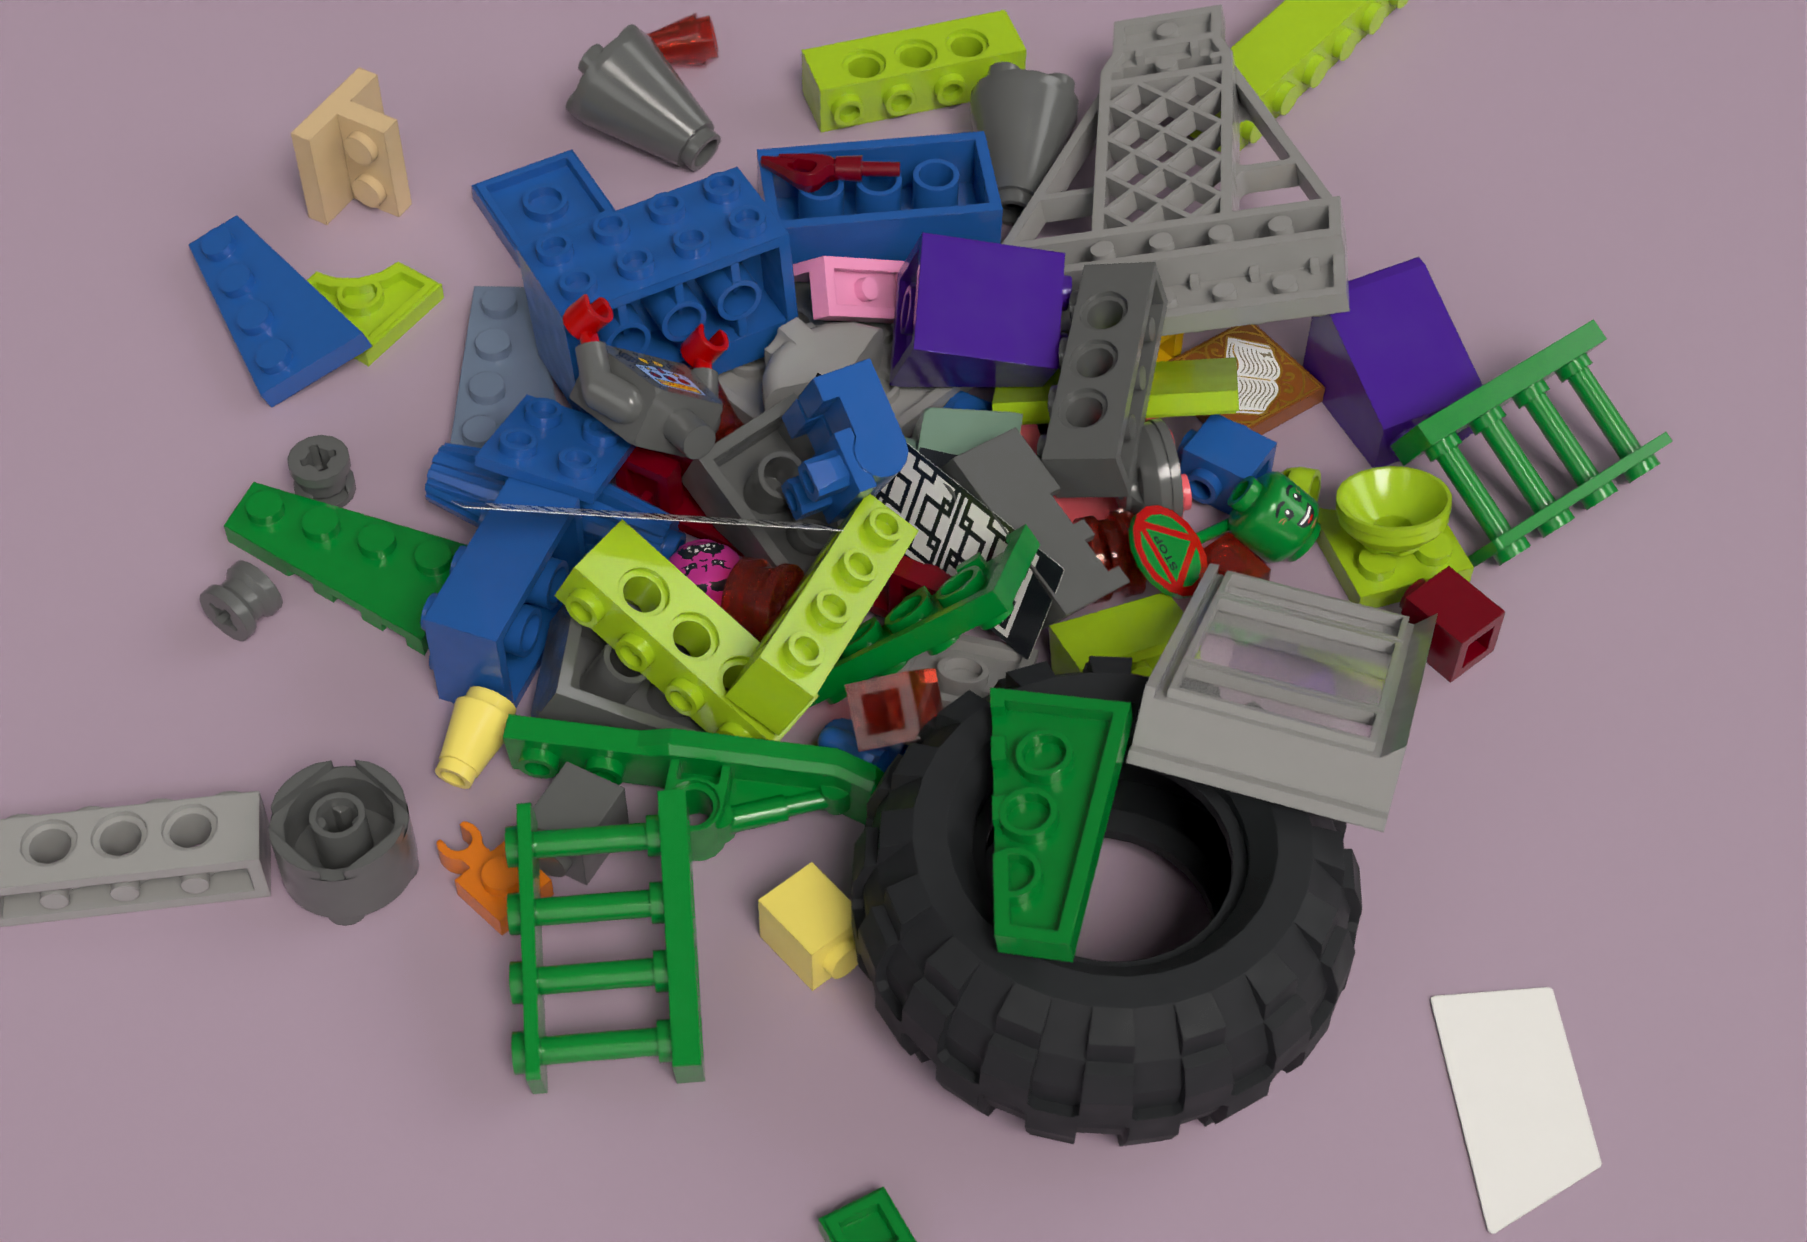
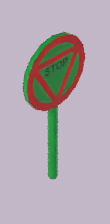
[1128,505,1229,599]

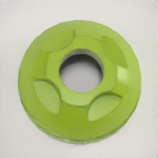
[1336,466,1452,557]

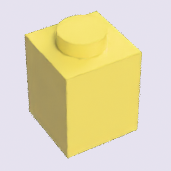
[758,862,858,991]

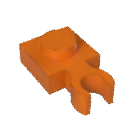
[436,821,554,936]

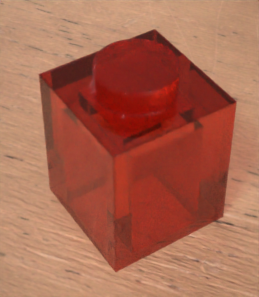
[845,668,944,752]

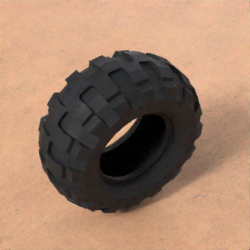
[851,656,1362,1147]

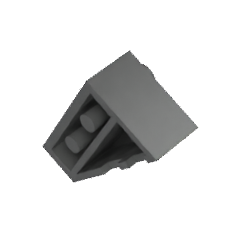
[940,427,1130,631]

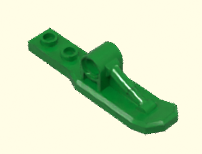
[503,714,884,861]

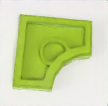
[307,261,444,366]

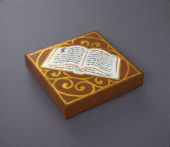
[1169,324,1325,435]

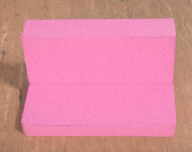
[793,256,905,323]

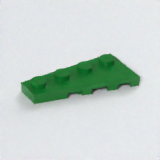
[224,482,467,656]
[809,524,1040,708]
[990,687,1133,962]

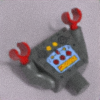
[563,294,729,459]

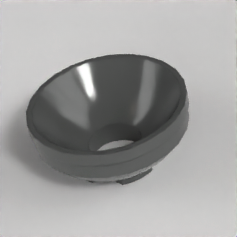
[1115,418,1183,517]

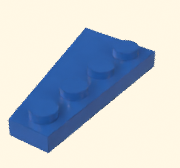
[188,215,373,408]

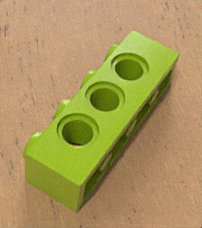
[801,10,1027,133]
[725,494,919,736]
[554,519,819,741]

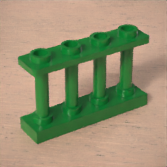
[1390,319,1673,567]
[505,789,705,1094]

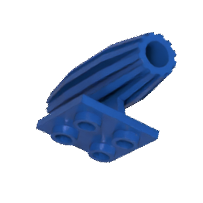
[425,394,686,560]

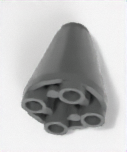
[566,24,721,171]
[970,62,1079,225]

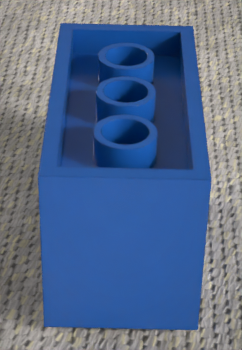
[516,166,798,415]

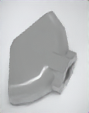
[761,317,884,412]

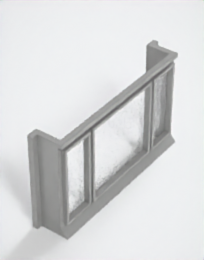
[1126,563,1438,833]

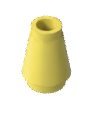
[435,686,516,789]

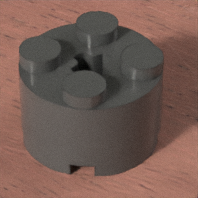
[268,760,419,926]

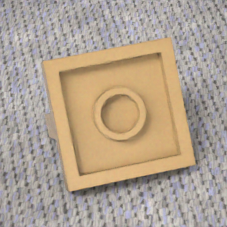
[291,67,412,225]

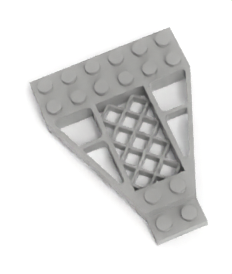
[1002,4,1350,336]

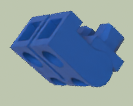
[781,358,908,525]

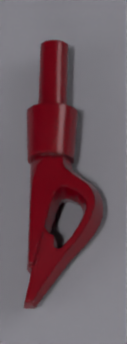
[760,153,900,192]

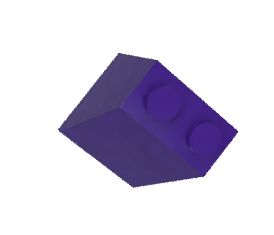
[889,232,1072,387]
[1302,257,1483,468]

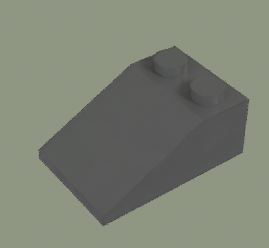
[682,393,845,598]
[530,602,729,732]

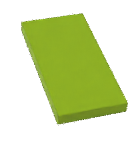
[992,357,1239,425]

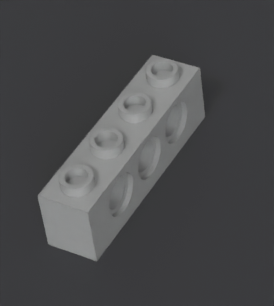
[0,791,271,927]

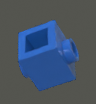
[1177,414,1277,515]

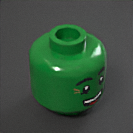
[1228,471,1321,564]

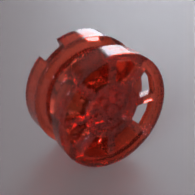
[1072,509,1147,605]
[721,556,805,642]

